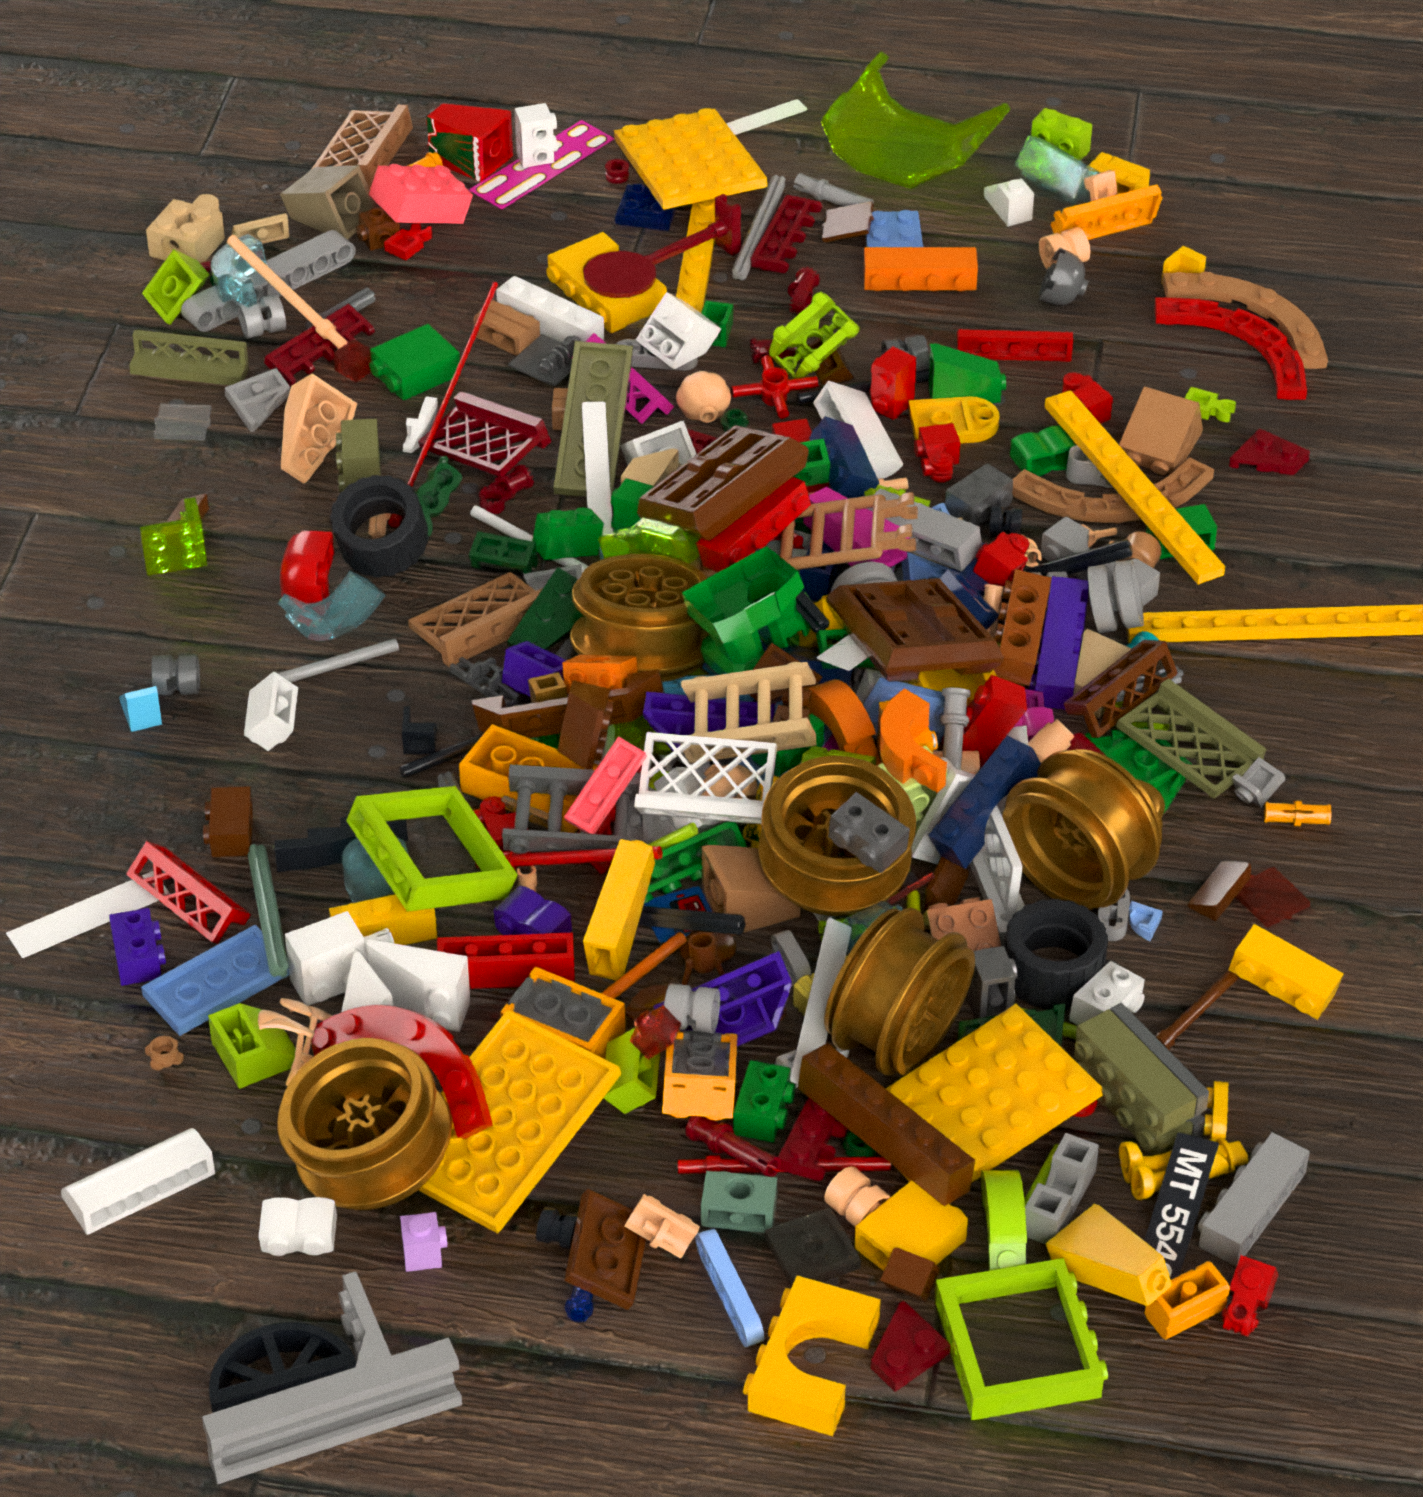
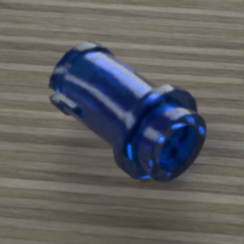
[564,1285,594,1322]

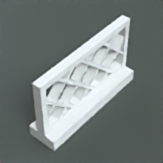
[634,732,777,824]
[970,774,1025,923]

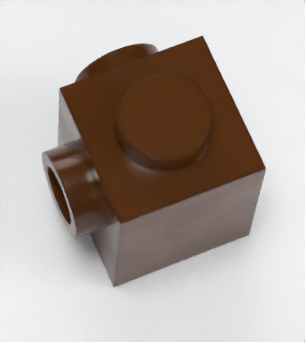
[356,207,400,251]

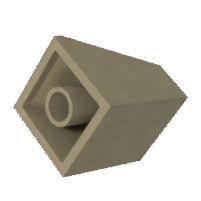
[280,165,378,240]

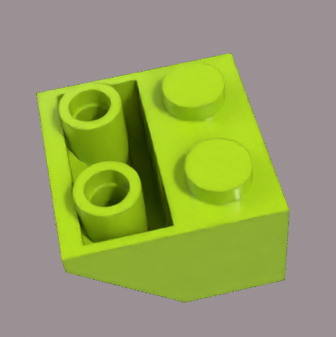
[208,1003,296,1089]

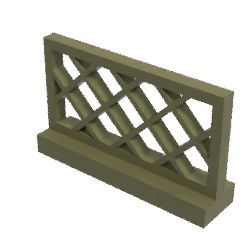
[1116,678,1266,798]

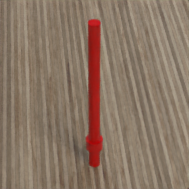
[475,846,663,870]
[678,1155,891,1174]

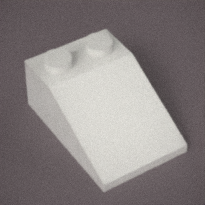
[366,939,470,1032]

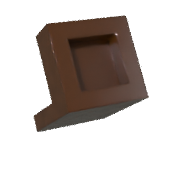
[880,1247,940,1303]

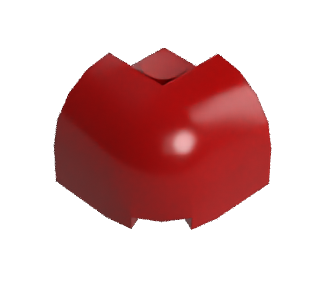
[280,531,334,619]

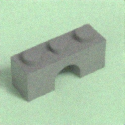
[1025,1133,1099,1245]

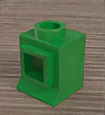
[701,301,733,347]

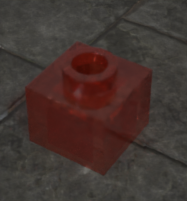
[334,339,371,382]
[630,1005,682,1060]

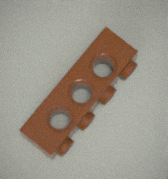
[994,569,1052,686]

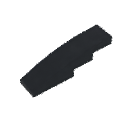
[275,817,408,872]

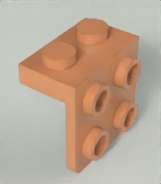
[922,897,1001,951]

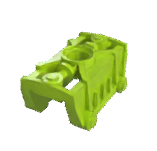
[769,292,861,379]

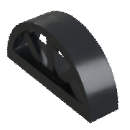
[209,1322,357,1413]

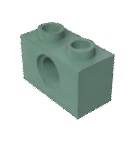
[701,1171,778,1234]

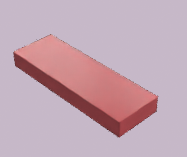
[564,736,647,834]

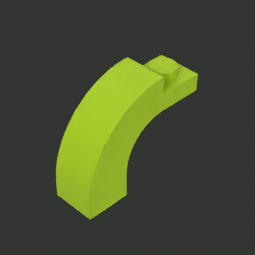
[981,1170,1027,1271]

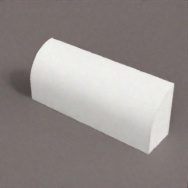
[813,381,903,479]
[61,1128,215,1235]

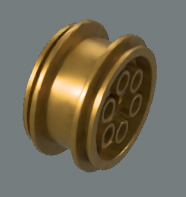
[570,554,709,682]
[1002,749,1162,909]
[758,756,916,916]
[824,908,975,1076]
[277,1038,452,1210]

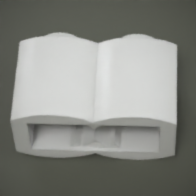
[259,1197,337,1256]

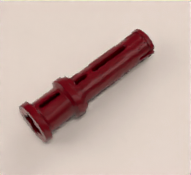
[685,1116,781,1177]

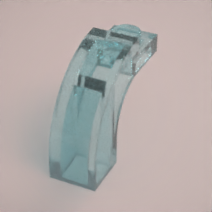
[211,234,267,308]
[278,571,385,641]

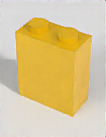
[855,1180,968,1271]

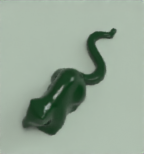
[390,456,462,536]

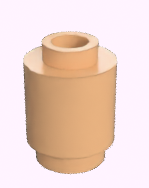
[1028,719,1075,763]

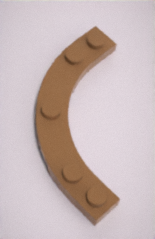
[1162,272,1328,369]
[1012,457,1214,524]

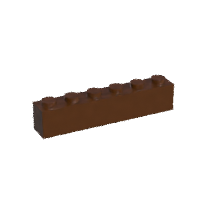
[798,1043,975,1206]

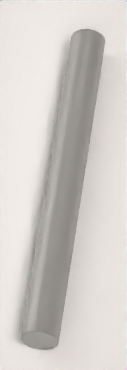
[278,639,399,682]

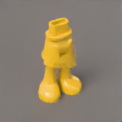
[1119,1139,1248,1200]

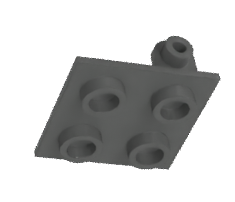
[508,334,580,387]

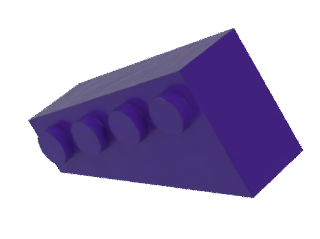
[1029,576,1089,710]

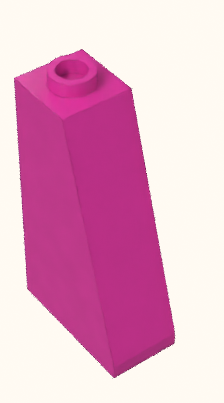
[803,487,910,567]

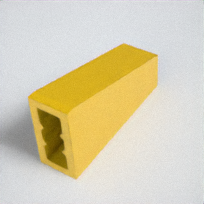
[583,839,655,981]
[1045,1204,1172,1306]

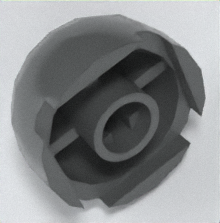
[1038,247,1089,306]

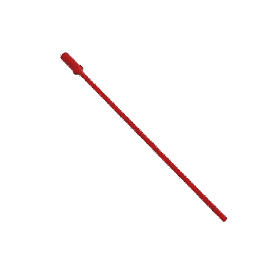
[388,282,498,528]

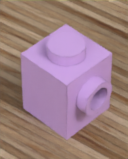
[400,1212,447,1272]

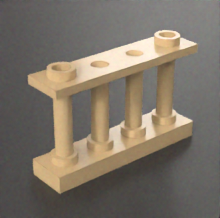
[680,662,816,764]

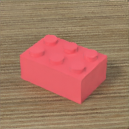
[368,164,473,224]

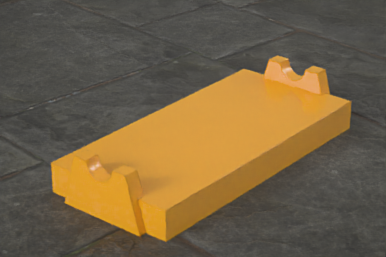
[1051,184,1163,240]

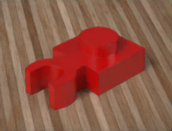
[384,223,432,261]

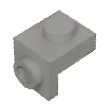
[1232,757,1285,808]

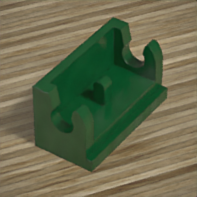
[469,531,539,574]

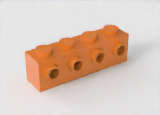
[863,247,978,291]

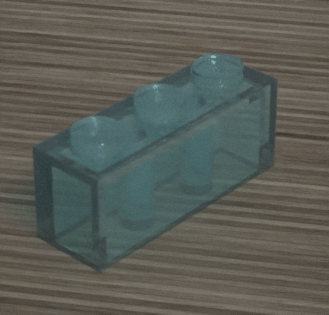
[1014,135,1101,204]

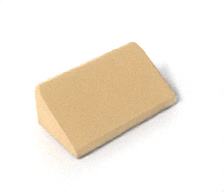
[231,213,290,247]

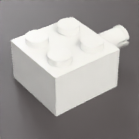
[285,911,395,1006]

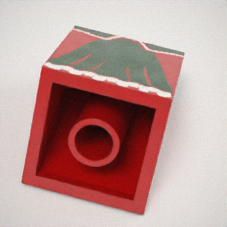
[426,103,513,182]

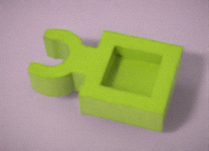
[1185,387,1236,422]

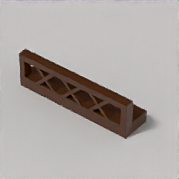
[1063,640,1178,738]

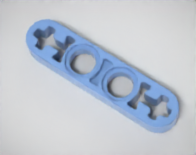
[695,1228,765,1347]

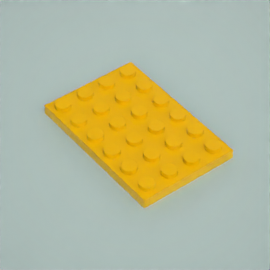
[614,108,768,210]
[886,1004,1103,1182]
[418,1010,622,1234]

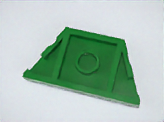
[1084,727,1192,815]

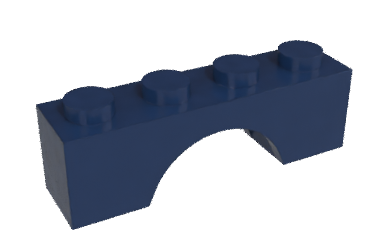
[928,735,1041,869]

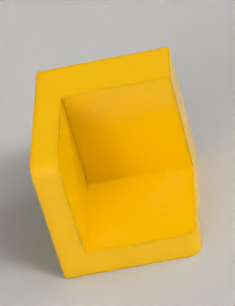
[1161,246,1206,283]

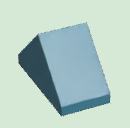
[119,686,162,732]

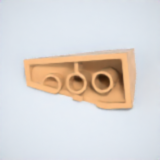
[281,373,357,484]

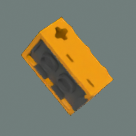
[500,967,625,1059]
[662,1029,737,1120]

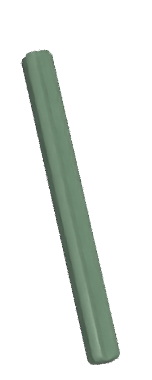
[247,844,289,978]

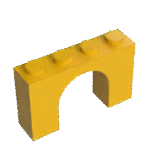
[546,232,667,333]
[743,1275,881,1436]

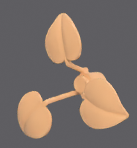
[258,998,332,1086]

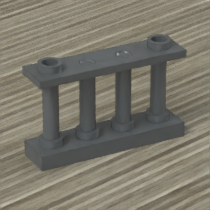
[502,764,641,853]

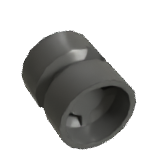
[881,334,929,372]
[151,654,200,696]

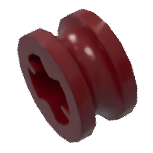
[605,159,629,184]

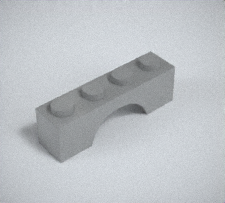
[1041,516,1160,606]

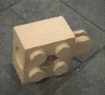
[146,194,225,263]

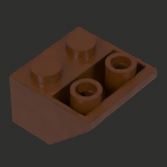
[557,680,614,770]

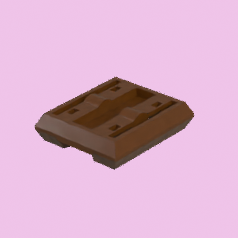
[637,425,809,541]
[826,578,1004,682]

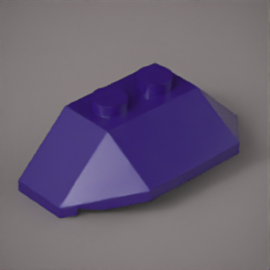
[643,692,775,751]
[653,951,793,1047]

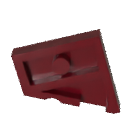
[1229,428,1310,475]
[870,1300,951,1392]

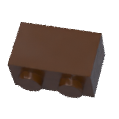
[203,786,253,857]

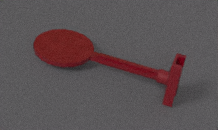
[584,194,741,298]

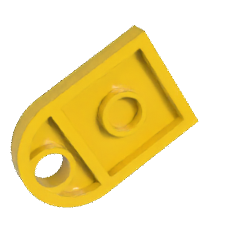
[908,396,1000,444]

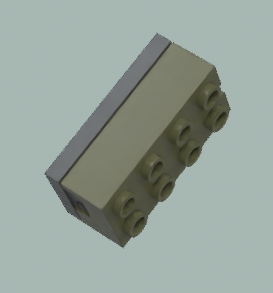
[1074,1002,1209,1155]

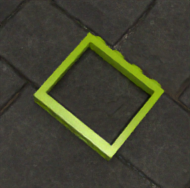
[346,786,518,912]
[935,1258,1108,1421]

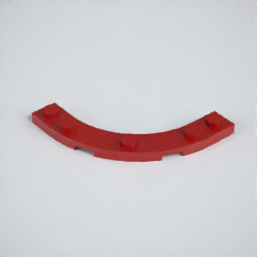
[1154,297,1307,400]
[311,1005,493,1139]

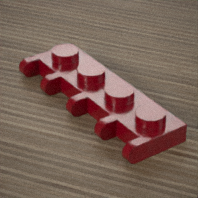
[751,194,823,273]
[264,303,375,387]
[776,1097,847,1181]

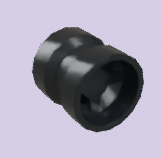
[989,505,1023,536]
[536,1206,578,1249]

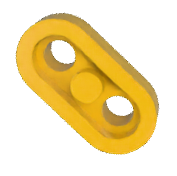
[1203,1081,1228,1142]

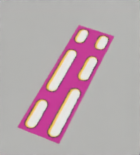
[469,120,614,210]

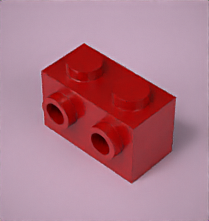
[870,346,917,420]

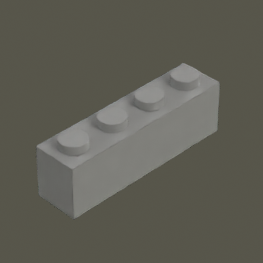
[867,489,982,572]
[1198,1132,1310,1267]

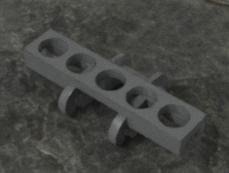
[450,657,519,707]

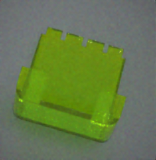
[821,51,1010,189]

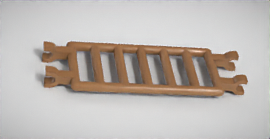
[660,492,918,578]

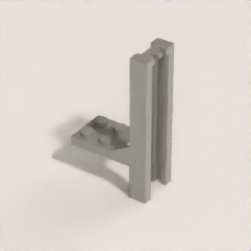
[202,1271,462,1484]

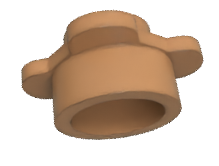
[145,1036,184,1070]

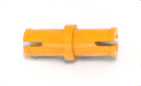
[1264,801,1331,826]

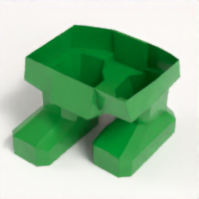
[682,546,810,675]

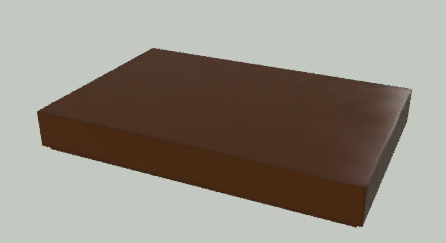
[564,1189,646,1310]

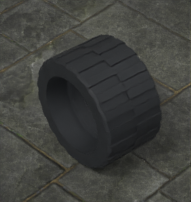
[330,475,429,577]
[1005,899,1108,1010]

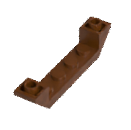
[472,669,665,738]

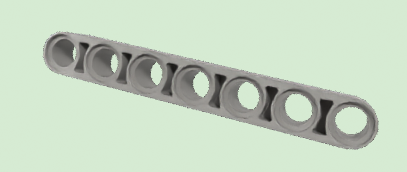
[181,230,356,332]

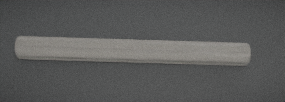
[732,175,786,281]

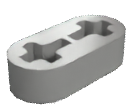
[1098,889,1130,941]
[771,930,812,986]

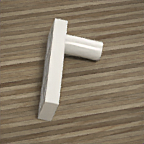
[911,757,975,864]

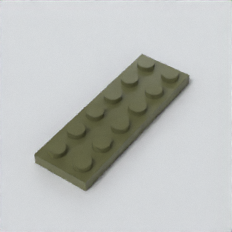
[553,341,633,497]

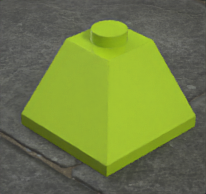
[142,249,209,325]

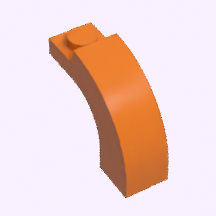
[807,679,882,766]
[879,688,947,793]

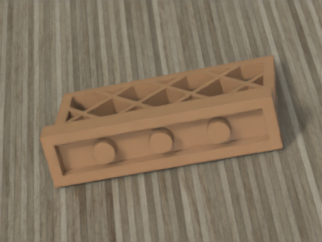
[312,104,413,188]
[408,572,543,668]

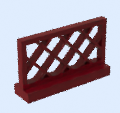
[418,391,551,477]

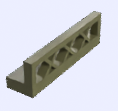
[129,330,249,385]

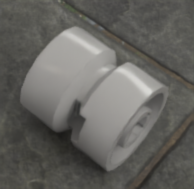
[237,294,286,339]
[663,983,720,1034]

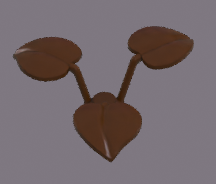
[625,931,787,1026]

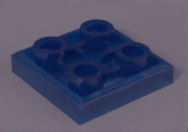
[615,183,677,231]

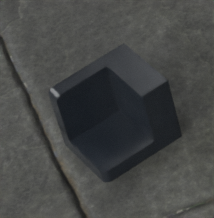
[402,706,437,754]

